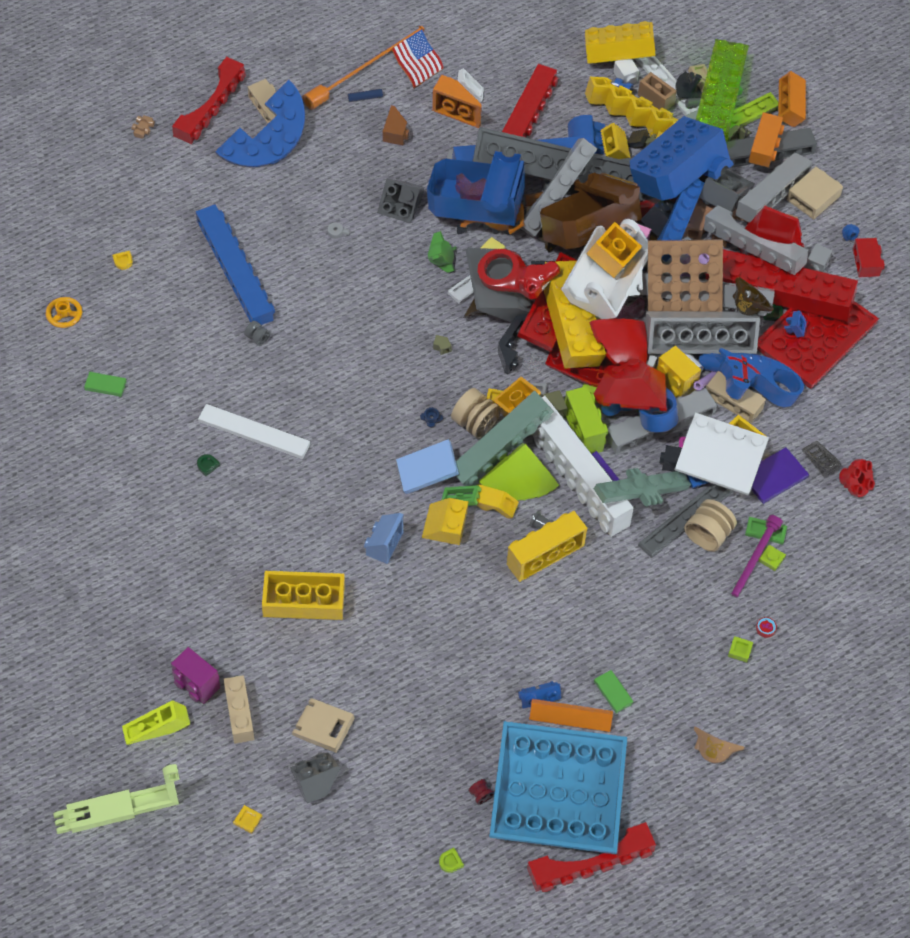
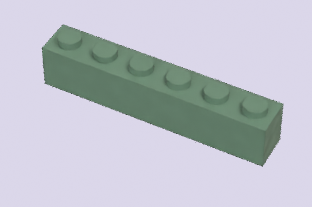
[456,390,554,486]

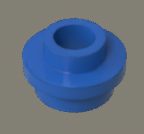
[842,224,860,241]

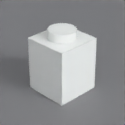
[613,59,639,84]

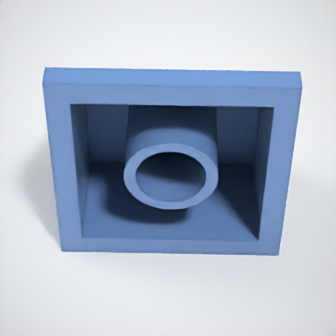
[364,513,404,564]

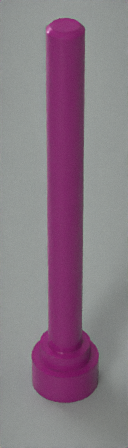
[731,515,783,597]

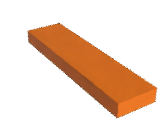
[529,699,613,732]

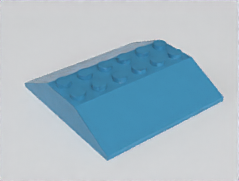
[489,721,627,854]

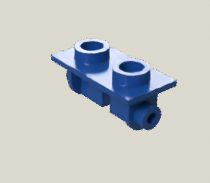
[518,681,561,709]

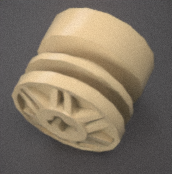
[451,388,501,439]
[684,499,737,552]

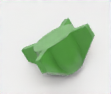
[428,231,457,273]

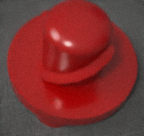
[839,459,875,497]

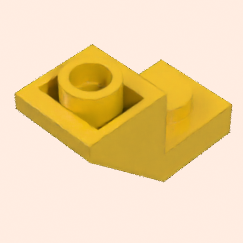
[476,485,519,519]

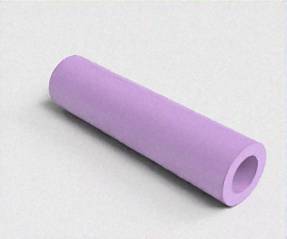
[694,372,716,390]

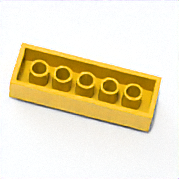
[543,261,606,368]

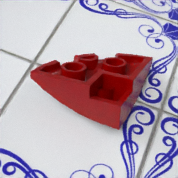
[589,319,647,365]

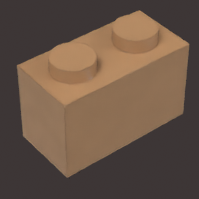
[638,72,677,110]

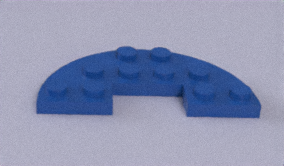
[215,80,305,167]

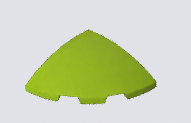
[479,443,559,500]

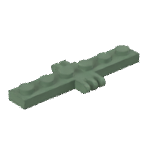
[593,468,691,506]

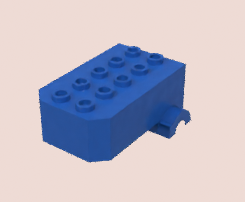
[630,116,734,200]
[427,151,525,226]

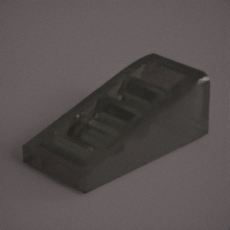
[802,441,842,478]

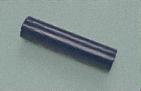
[348,89,383,102]

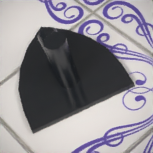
[675,71,706,99]

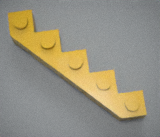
[585,76,678,137]

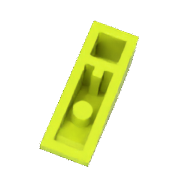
[122,700,190,745]

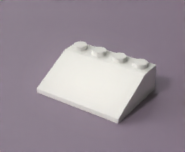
[675,413,769,495]

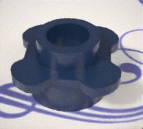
[420,407,443,427]

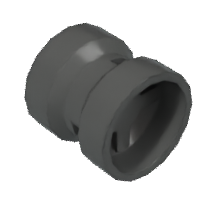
[244,320,270,346]

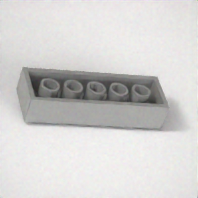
[645,311,760,354]

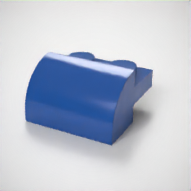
[568,115,605,154]

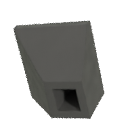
[377,178,425,223]
[290,752,340,803]

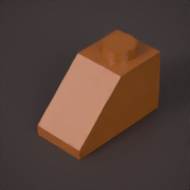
[383,105,410,146]

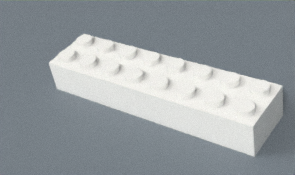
[531,396,633,537]

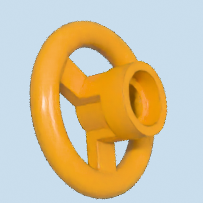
[45,297,82,328]

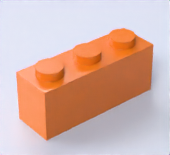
[778,71,806,127]
[749,112,785,167]

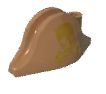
[694,726,745,763]

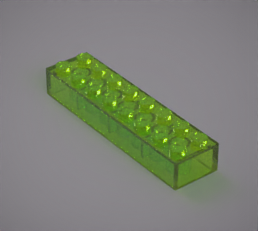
[696,39,749,144]

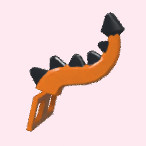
[457,204,524,235]

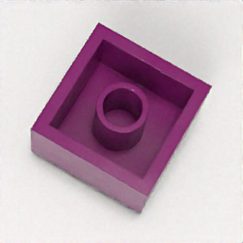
[171,647,221,705]

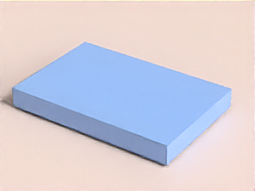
[396,439,459,494]

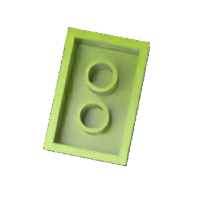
[565,386,608,454]

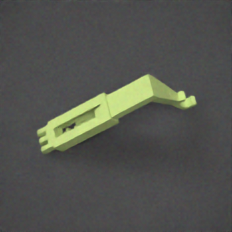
[53,764,180,834]

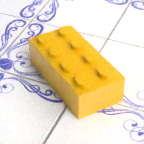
[585,21,656,64]
[507,511,587,582]
[262,571,345,620]

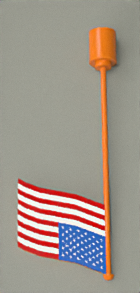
[302,26,444,110]

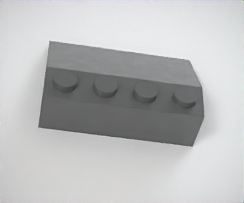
[466,248,531,322]

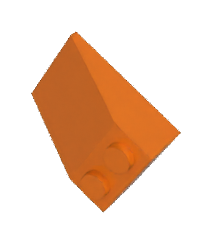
[432,75,482,128]

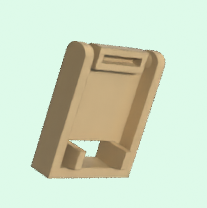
[292,698,355,753]

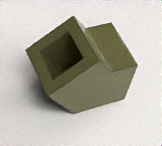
[433,335,452,355]

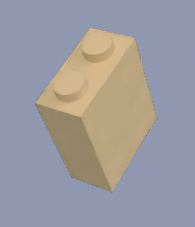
[787,167,843,220]

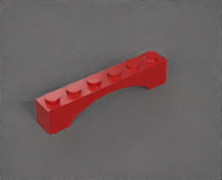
[172,56,246,144]
[527,822,656,892]

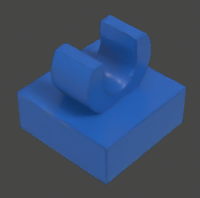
[784,311,807,337]

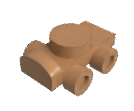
[132,115,155,139]

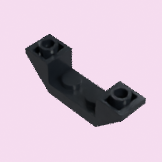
[498,314,528,375]

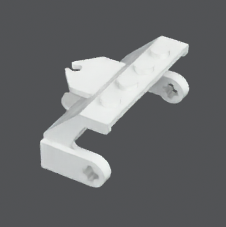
[561,219,648,319]

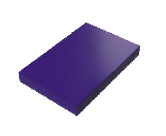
[751,447,809,504]

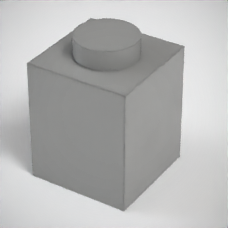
[805,244,833,272]

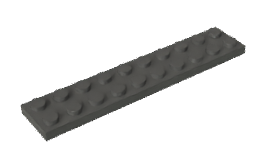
[472,127,646,202]

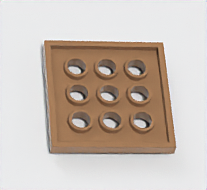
[648,239,723,312]

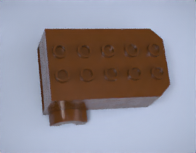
[540,173,642,249]

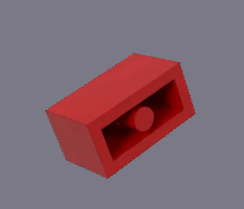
[852,238,885,277]

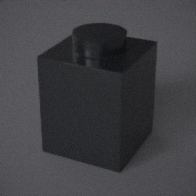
[659,445,684,474]

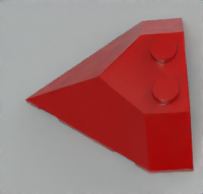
[594,358,667,411]

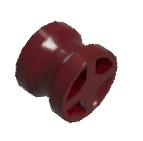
[468,779,495,805]

